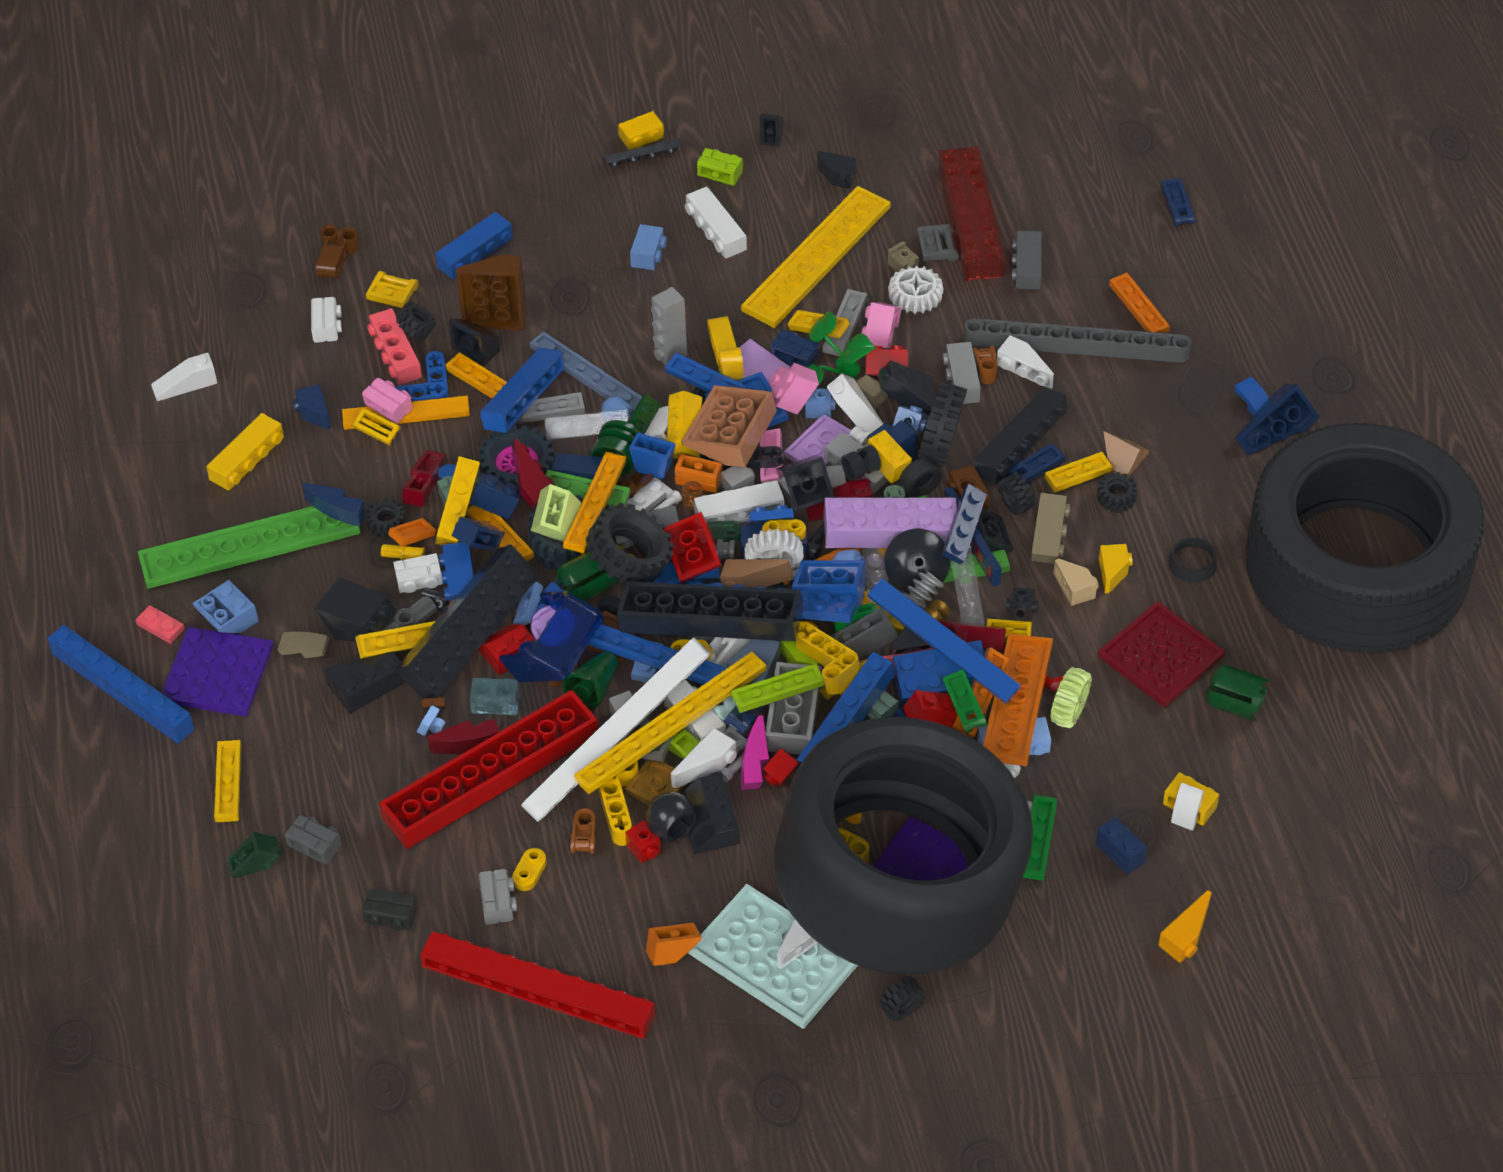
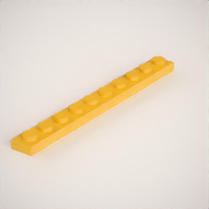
[574,652,767,794]

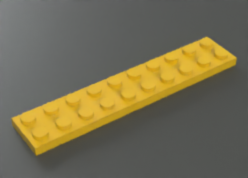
[741,186,891,328]

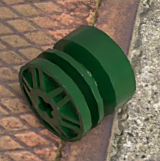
[590,420,641,476]

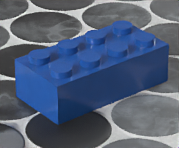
[892,640,984,707]

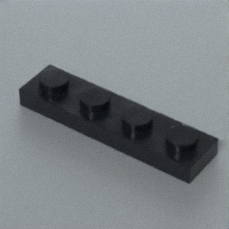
[602,138,682,167]

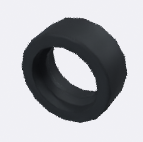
[900,457,942,498]

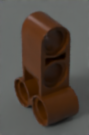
[316,224,360,279]

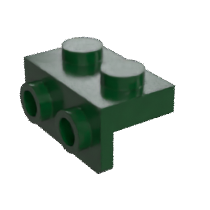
[628,394,661,434]

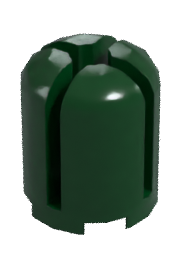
[556,551,619,604]
[1206,665,1269,722]

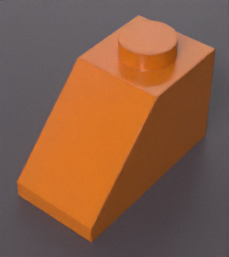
[646,922,702,966]

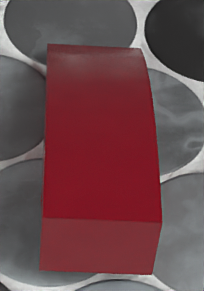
[403,450,446,507]
[427,718,500,754]

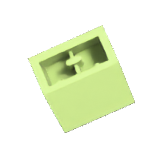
[531,484,582,542]

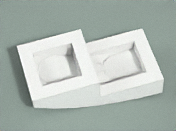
[1171,783,1204,831]

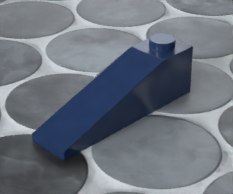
[1235,384,1320,455]

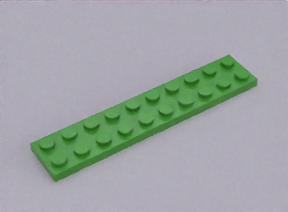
[138,506,360,589]

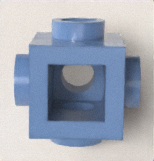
[893,405,928,435]

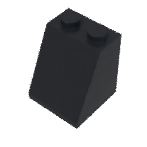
[314,577,397,642]

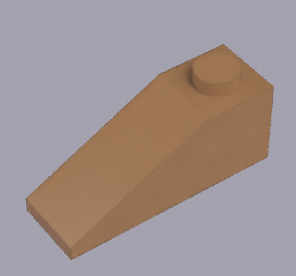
[720,559,793,588]

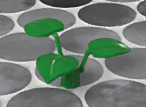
[807,311,876,388]

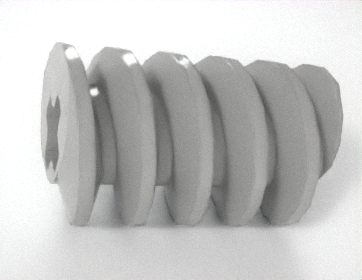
[902,569,944,609]

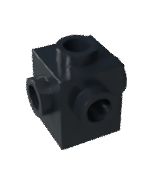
[1006,587,1039,622]

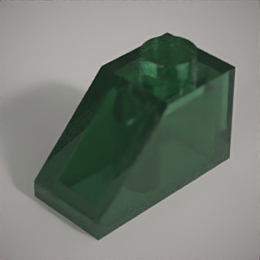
[226,832,281,878]

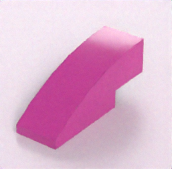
[740,715,769,790]

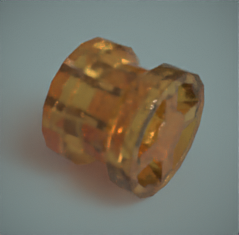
[681,481,703,509]

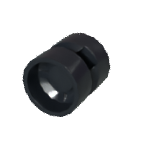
[841,444,881,481]

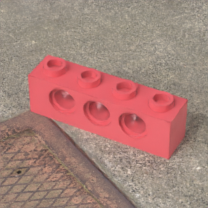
[367,308,422,386]

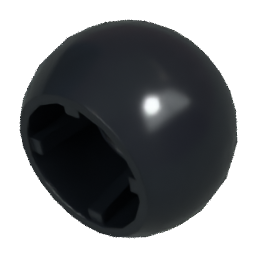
[645,792,696,842]

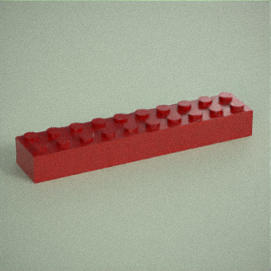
[379,690,598,849]

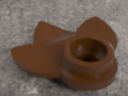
[618,472,653,499]

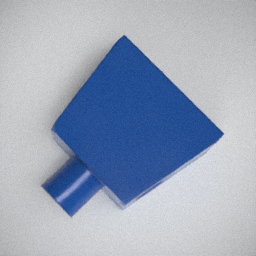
[629,433,675,479]

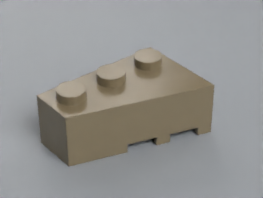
[1031,493,1070,564]

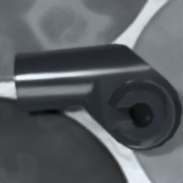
[421,588,448,612]

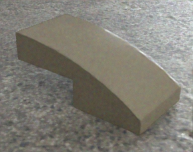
[278,632,329,658]

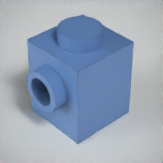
[806,388,836,418]

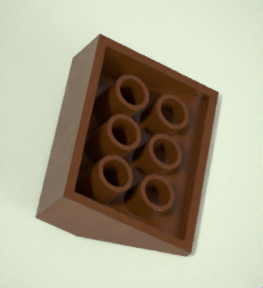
[456,255,527,331]

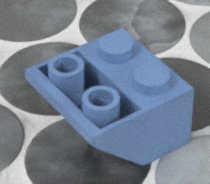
[193,580,258,634]

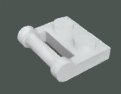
[626,477,682,511]

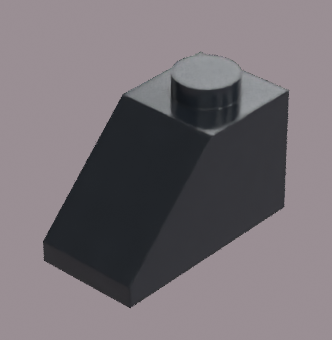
[760,113,784,147]
[817,151,857,189]

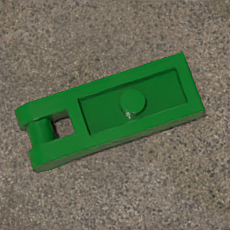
[942,669,988,734]

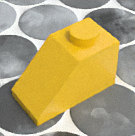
[1099,544,1132,593]

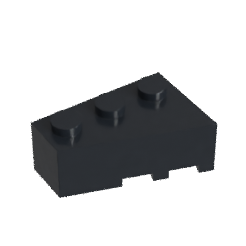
[324,652,407,714]

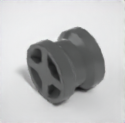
[717,539,735,561]

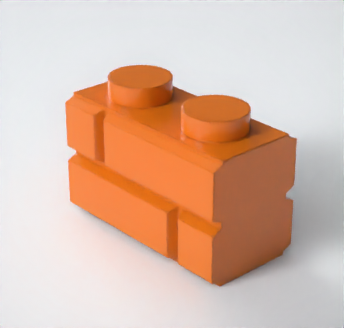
[675,454,723,493]

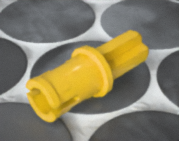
[381,544,425,560]

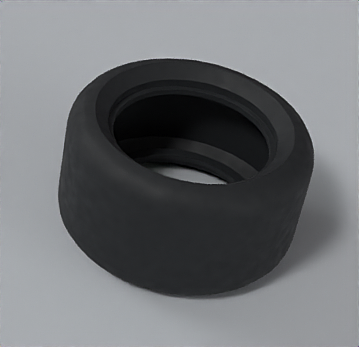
[774,717,1033,975]

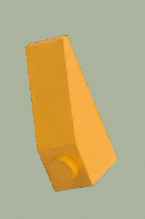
[1158,890,1211,963]

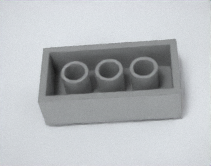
[765,662,821,755]

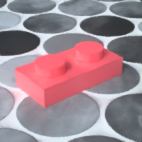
[136,605,185,644]

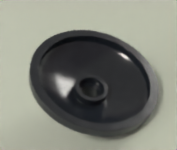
[884,528,950,593]

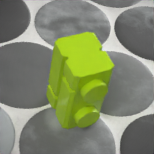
[697,148,743,186]

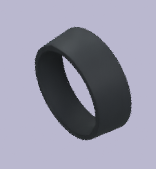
[1169,537,1217,583]

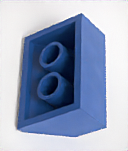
[792,560,866,605]

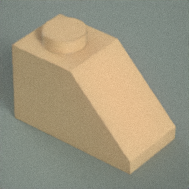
[1054,559,1098,606]

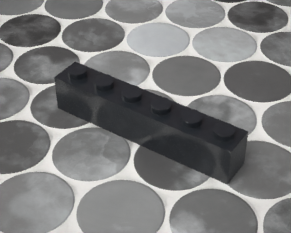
[974,387,1067,484]

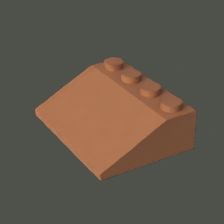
[681,385,777,468]

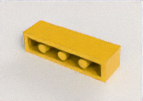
[206,413,284,491]
[435,456,480,545]

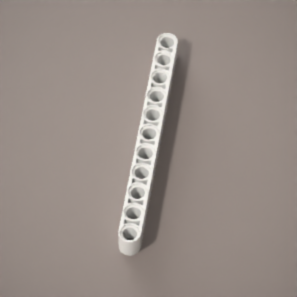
[521,638,710,822]

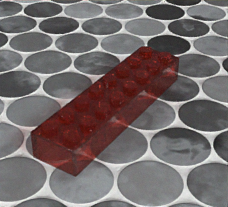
[939,146,1006,281]

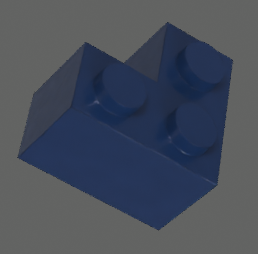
[868,420,916,462]

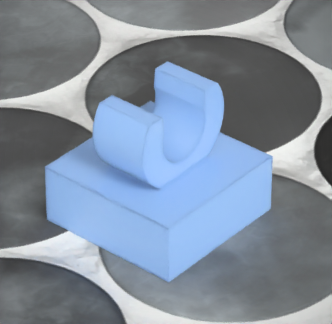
[417,705,445,736]

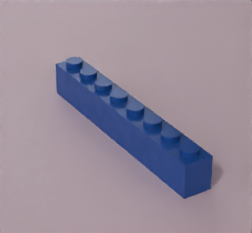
[47,624,194,744]

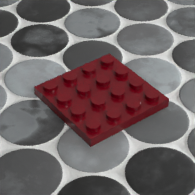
[1097,601,1225,708]

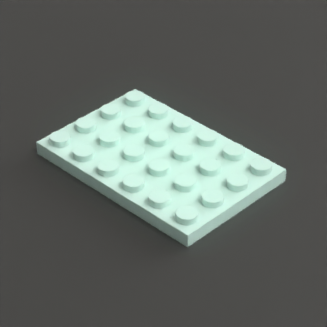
[689,884,858,1029]

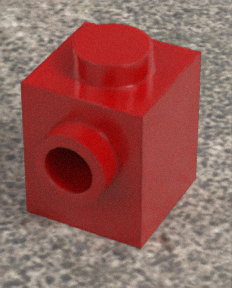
[763,748,798,788]
[625,821,661,863]

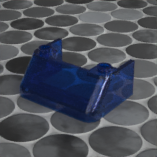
[499,591,604,682]

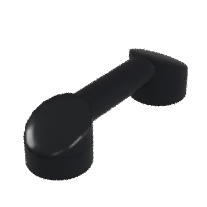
[807,521,825,560]

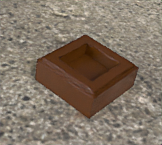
[422,697,446,710]

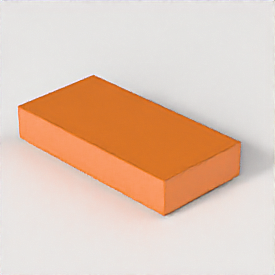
[388,518,436,547]

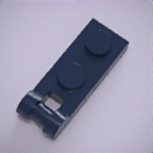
[1161,178,1195,226]
[1006,443,1065,484]
[724,704,768,735]

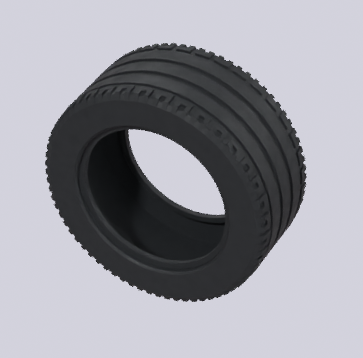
[1246,422,1484,654]

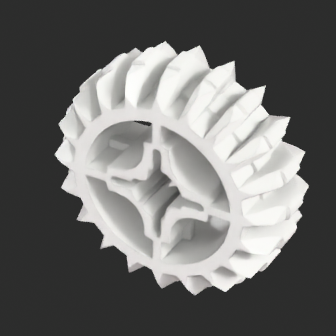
[888,265,944,314]
[745,528,804,571]

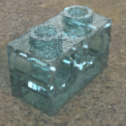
[470,678,519,715]

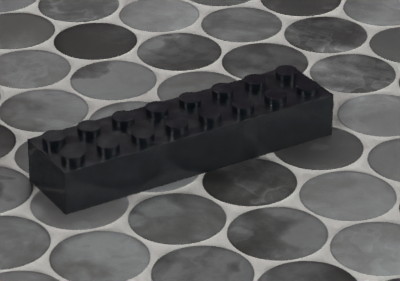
[395,544,540,699]
[617,581,804,642]

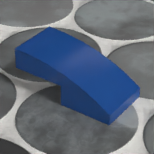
[1234,377,1269,416]

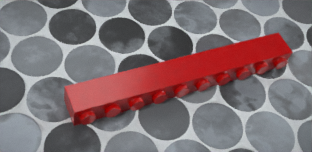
[420,932,655,1039]

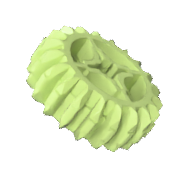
[1050,667,1092,728]

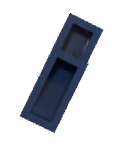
[303,483,366,526]

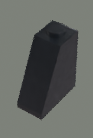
[878,360,934,415]

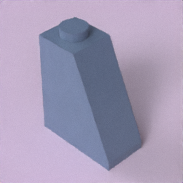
[727,639,780,686]

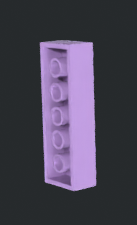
[824,498,957,548]

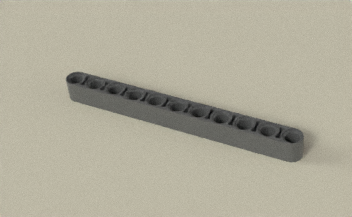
[964,318,1191,362]

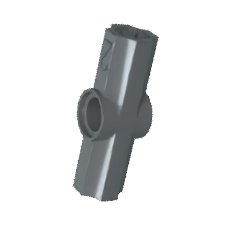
[383,596,437,631]

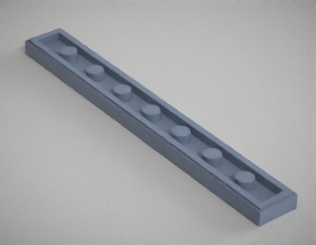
[529,331,642,414]

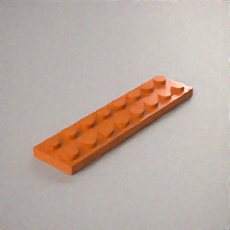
[983,634,1053,766]

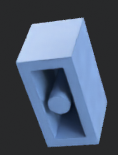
[630,224,667,270]

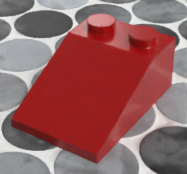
[664,512,722,583]

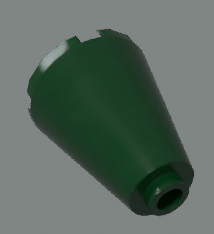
[562,651,619,710]

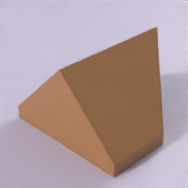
[1104,431,1149,478]

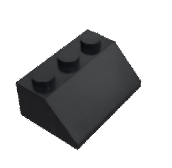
[680,772,740,854]

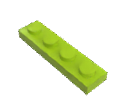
[731,663,824,713]

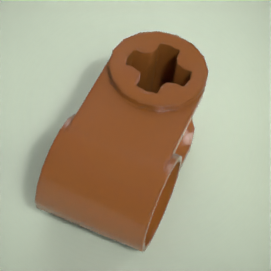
[972,345,997,384]
[570,808,596,854]

